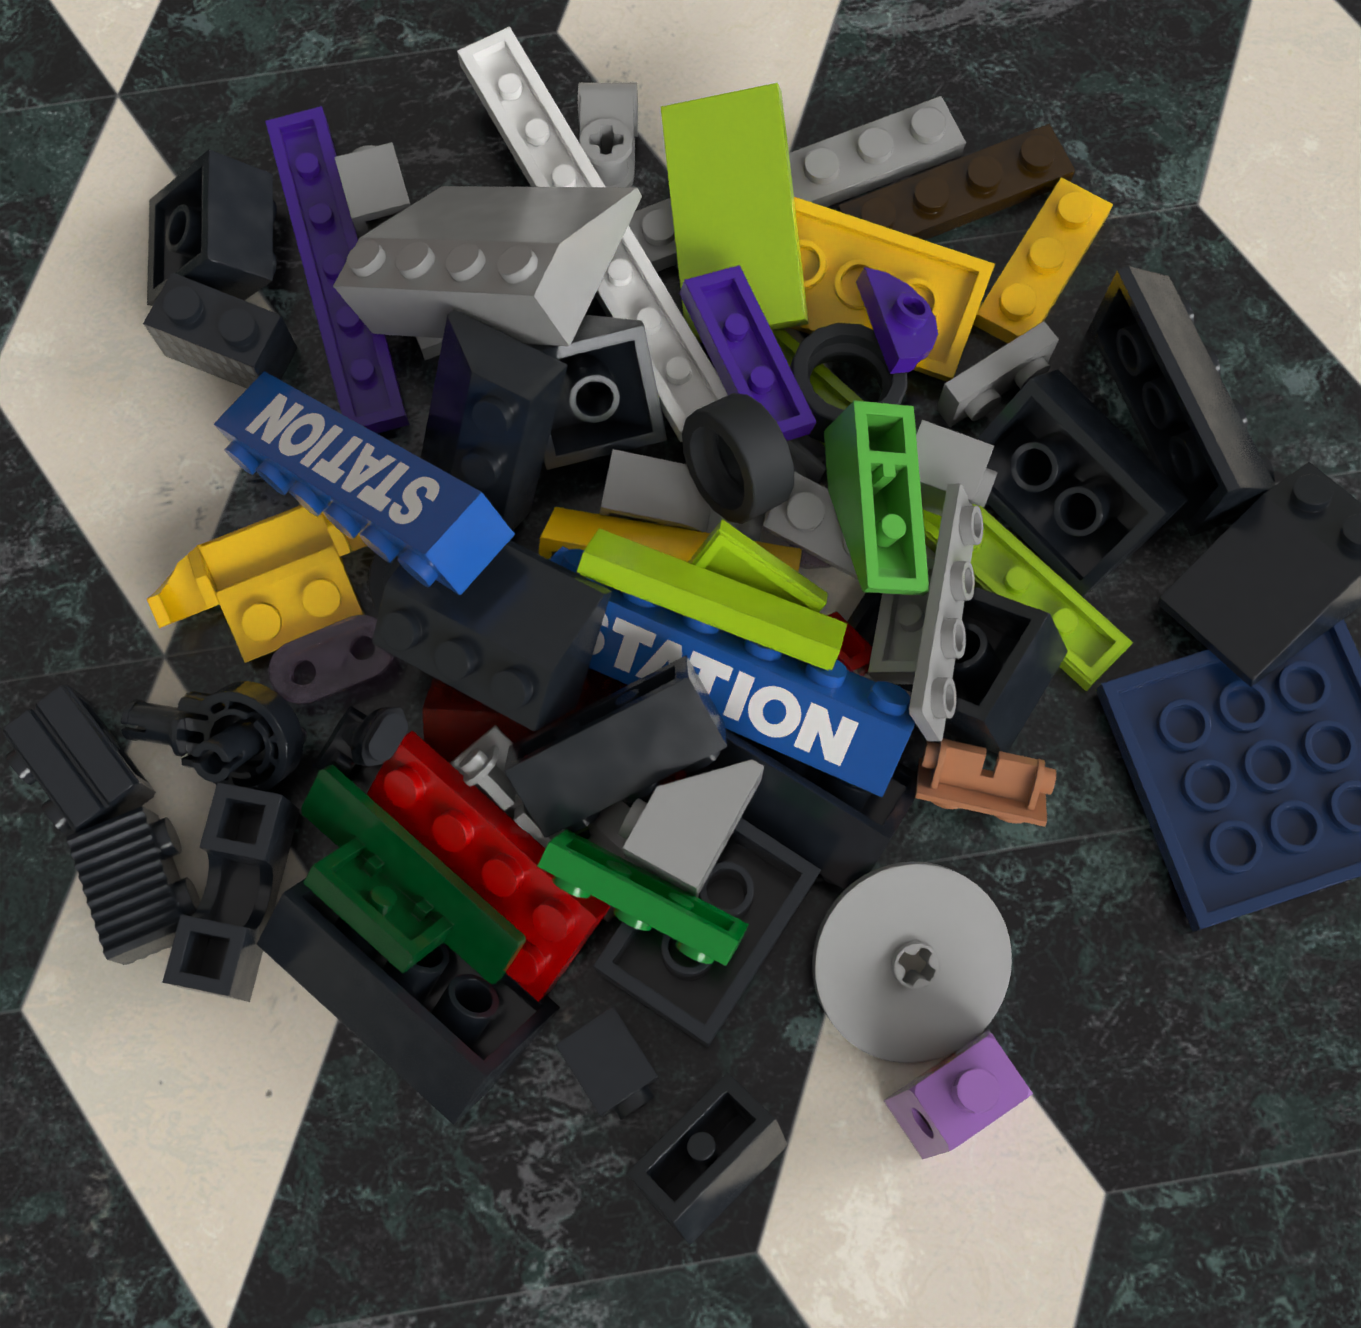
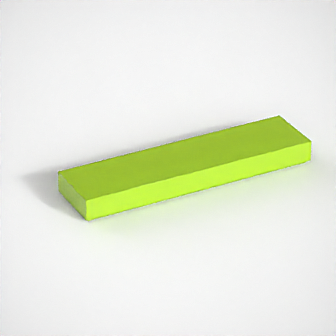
[577,528,847,671]

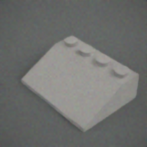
[333,186,642,347]

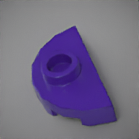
[856,267,938,374]

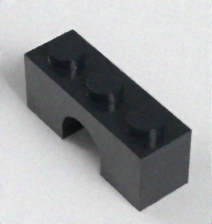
[162,782,300,1002]

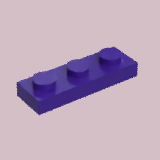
[679,265,816,441]

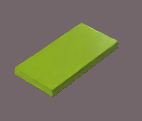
[661,83,809,343]

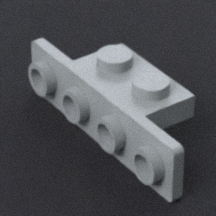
[868,483,983,741]

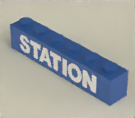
[214,371,515,595]
[549,546,915,797]

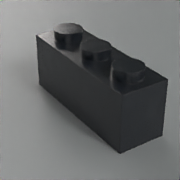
[504,655,728,838]

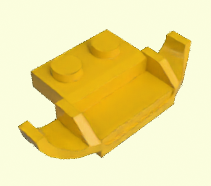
[147,505,367,663]

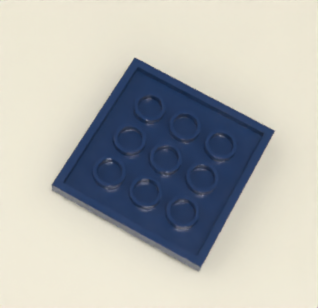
[1096,619,1361,932]

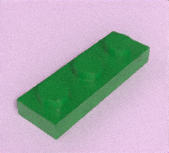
[537,829,749,966]

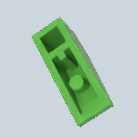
[824,400,929,596]

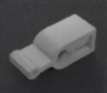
[600,449,765,542]

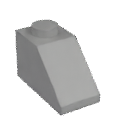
[619,760,764,897]

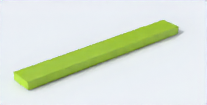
[772,329,1133,691]

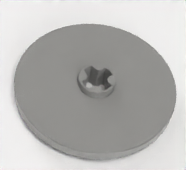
[812,861,1012,1063]

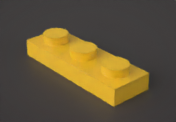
[973,177,1113,343]

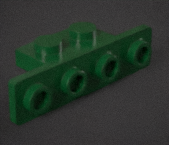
[301,765,526,984]

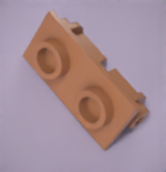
[915,738,1056,827]

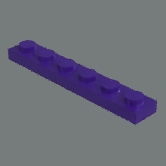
[265,106,410,434]

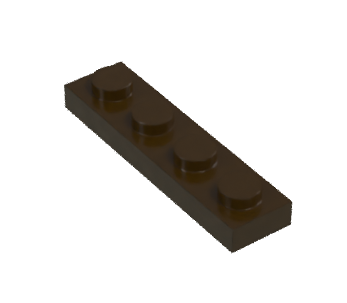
[838,124,1075,240]

